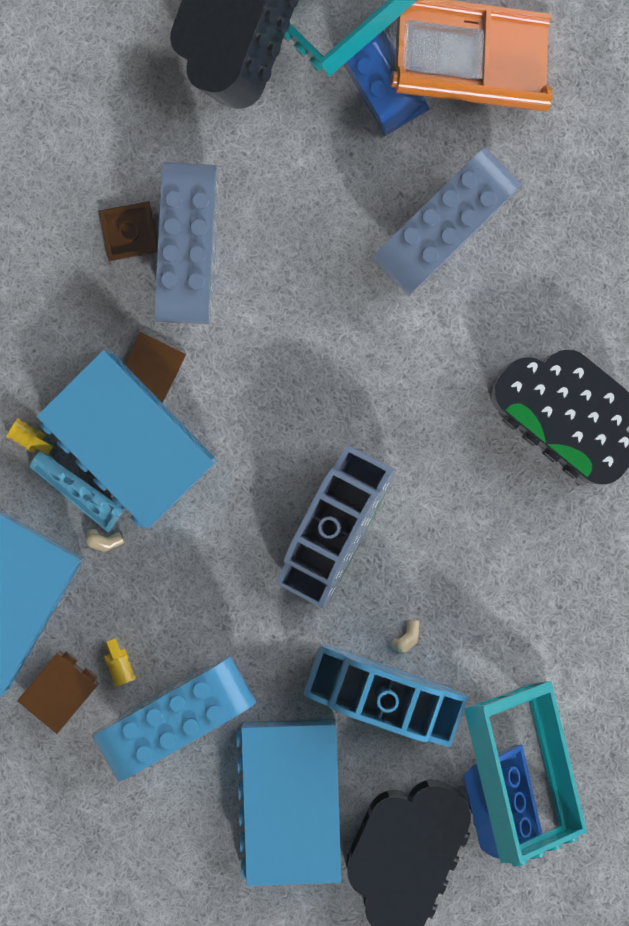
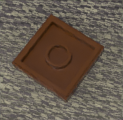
[99,201,158,262]

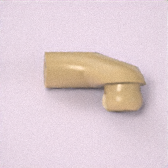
[85,529,125,552]
[391,619,420,654]

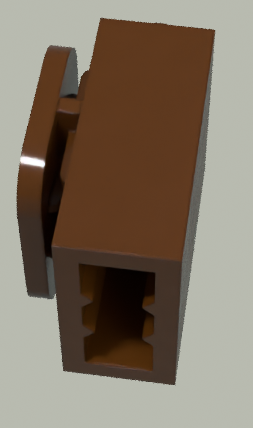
[17,651,100,734]

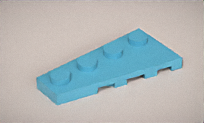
[30,451,125,533]

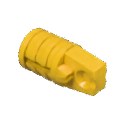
[6,418,54,455]
[104,638,136,687]

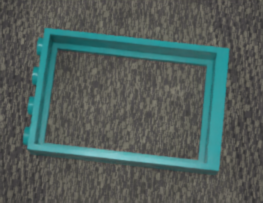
[284,0,418,77]
[464,681,587,867]

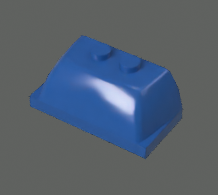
[333,30,430,136]
[464,745,542,859]

